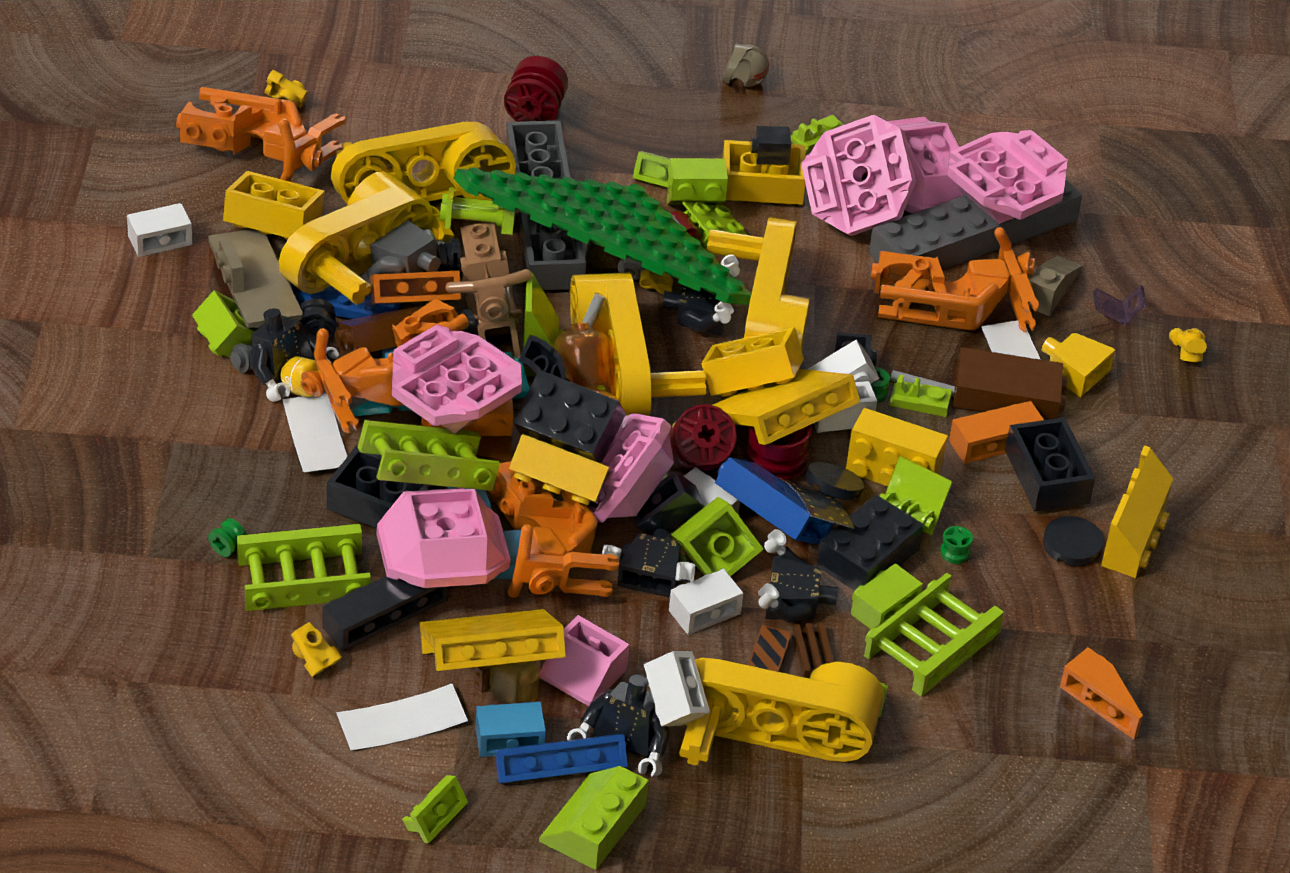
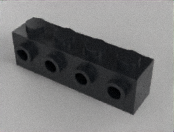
[322,575,449,651]

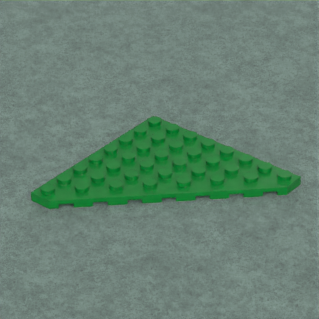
[453,167,751,305]

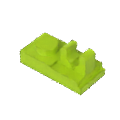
[790,115,844,154]
[633,151,670,187]
[889,375,952,417]
[402,775,468,843]

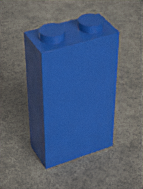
[714,457,835,544]

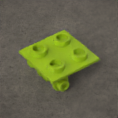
[682,201,747,249]
[880,456,953,535]

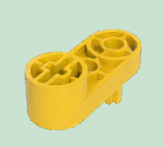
[331,122,516,204]
[279,171,432,305]
[707,217,810,350]
[570,273,706,416]
[679,658,884,765]

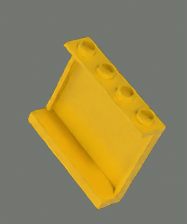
[713,369,860,445]
[420,609,566,671]

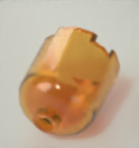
[554,322,613,390]

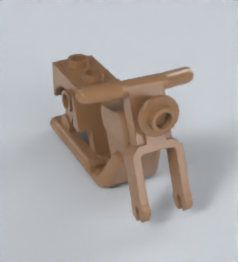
[446,222,532,358]

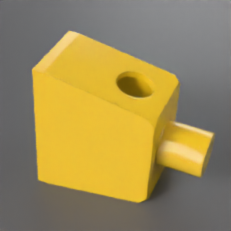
[1042,333,1115,397]

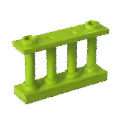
[440,187,515,235]
[357,420,500,491]
[237,524,371,611]
[864,573,1004,697]

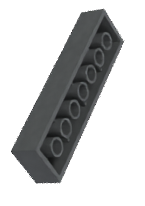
[505,120,586,290]
[869,179,1083,270]

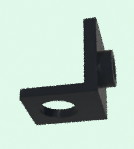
[834,332,877,367]

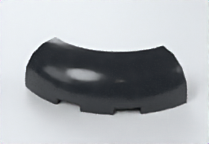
[518,335,574,383]

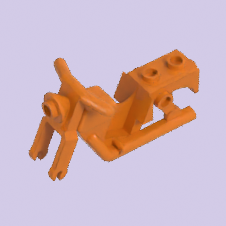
[176,87,346,182]
[871,227,1039,332]
[301,298,469,433]
[488,461,619,598]

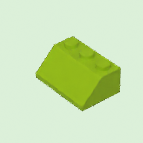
[539,766,649,870]

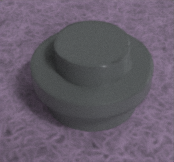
[230,343,252,373]

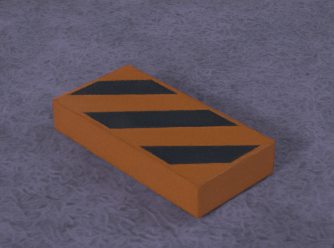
[748,625,792,672]

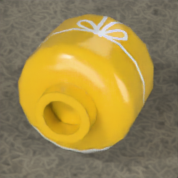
[280,356,319,397]

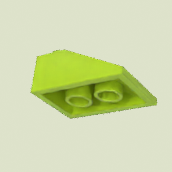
[523,273,564,376]

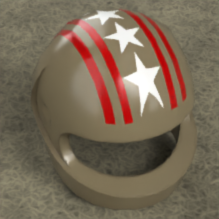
[722,44,769,87]

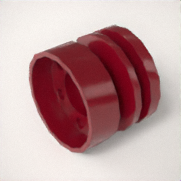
[504,55,568,122]
[669,404,737,474]
[745,425,812,483]

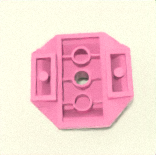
[801,115,916,236]
[887,117,964,213]
[947,130,1068,224]
[392,325,522,434]
[563,413,674,523]
[376,488,511,588]

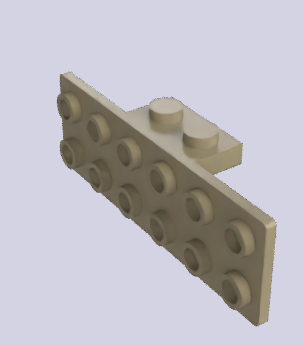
[208,229,303,328]

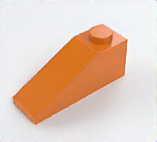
[1060,648,1143,740]

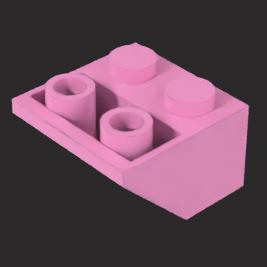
[539,615,630,706]

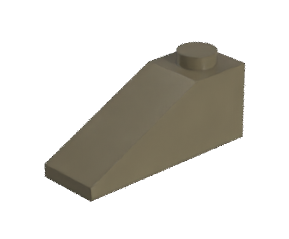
[1029,256,1083,316]

